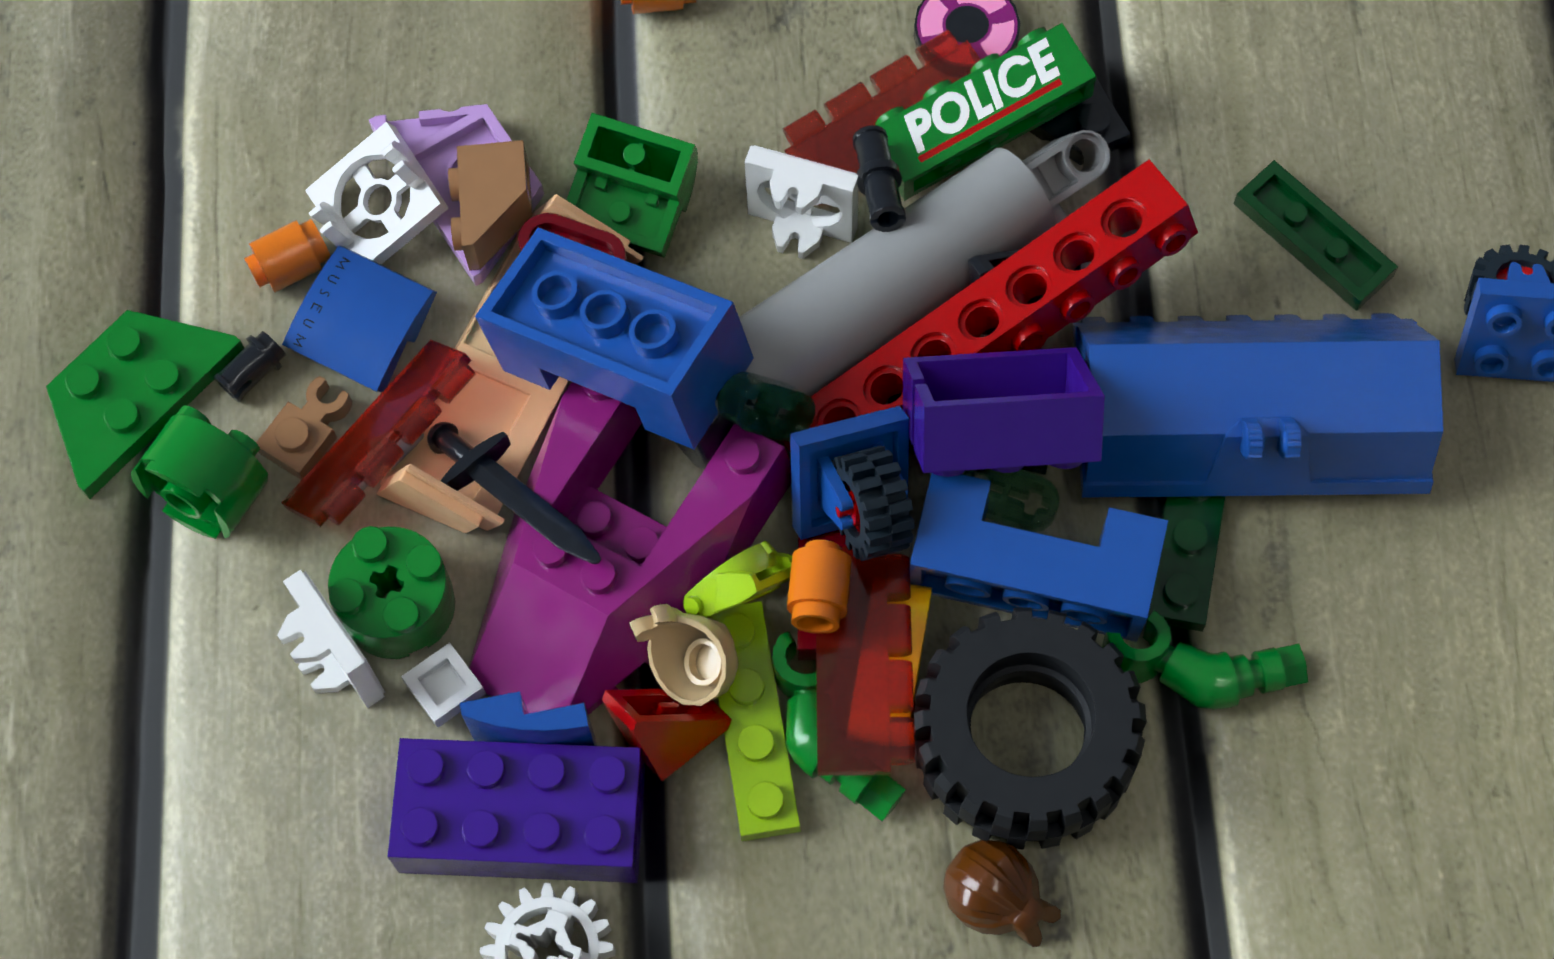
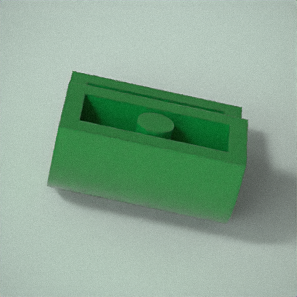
[566,113,698,258]

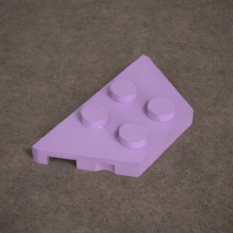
[369,104,544,286]

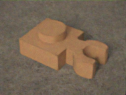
[256,376,352,482]

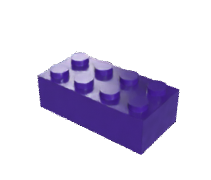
[387,738,645,883]

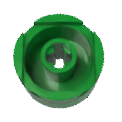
[131,405,268,539]
[328,526,456,659]

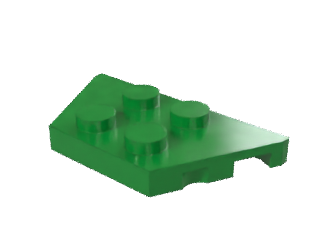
[46,310,244,499]

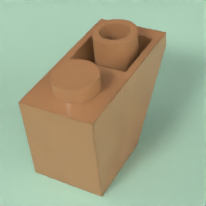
[448,140,532,271]

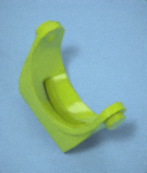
[683,540,792,617]

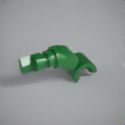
[1102,610,1308,710]
[772,631,906,822]

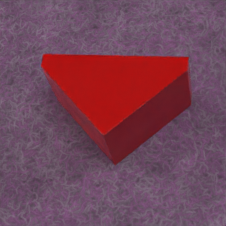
[602,689,732,781]

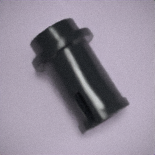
[213,331,286,402]

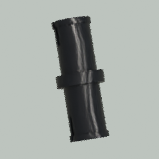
[852,125,906,232]

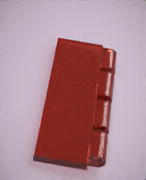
[782,30,981,206]
[281,339,476,527]
[816,546,915,776]

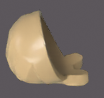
[629,604,738,706]

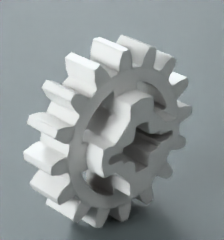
[480,883,616,959]

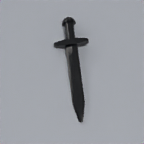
[427,422,601,564]

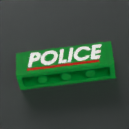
[875,23,1096,201]

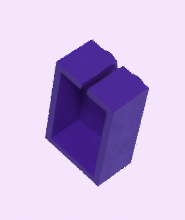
[903,347,1105,477]

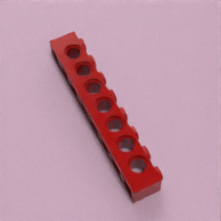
[771,159,1198,453]

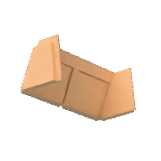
[377,194,644,533]

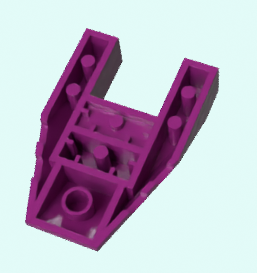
[468,382,791,715]

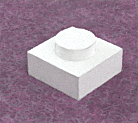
[401,642,486,728]

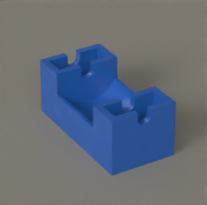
[475,227,754,450]
[910,473,1168,642]

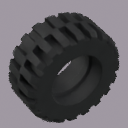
[912,607,1147,850]

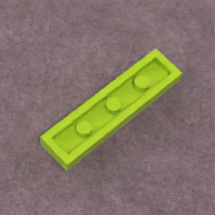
[706,601,801,842]

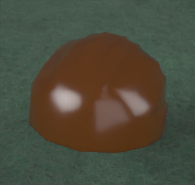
[943,840,1061,947]

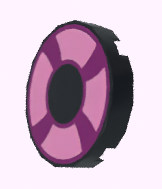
[913,0,1021,79]

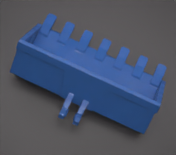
[1073,313,1443,498]

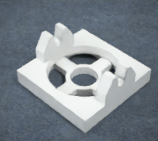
[306,122,449,264]
[745,145,858,259]
[277,570,385,708]

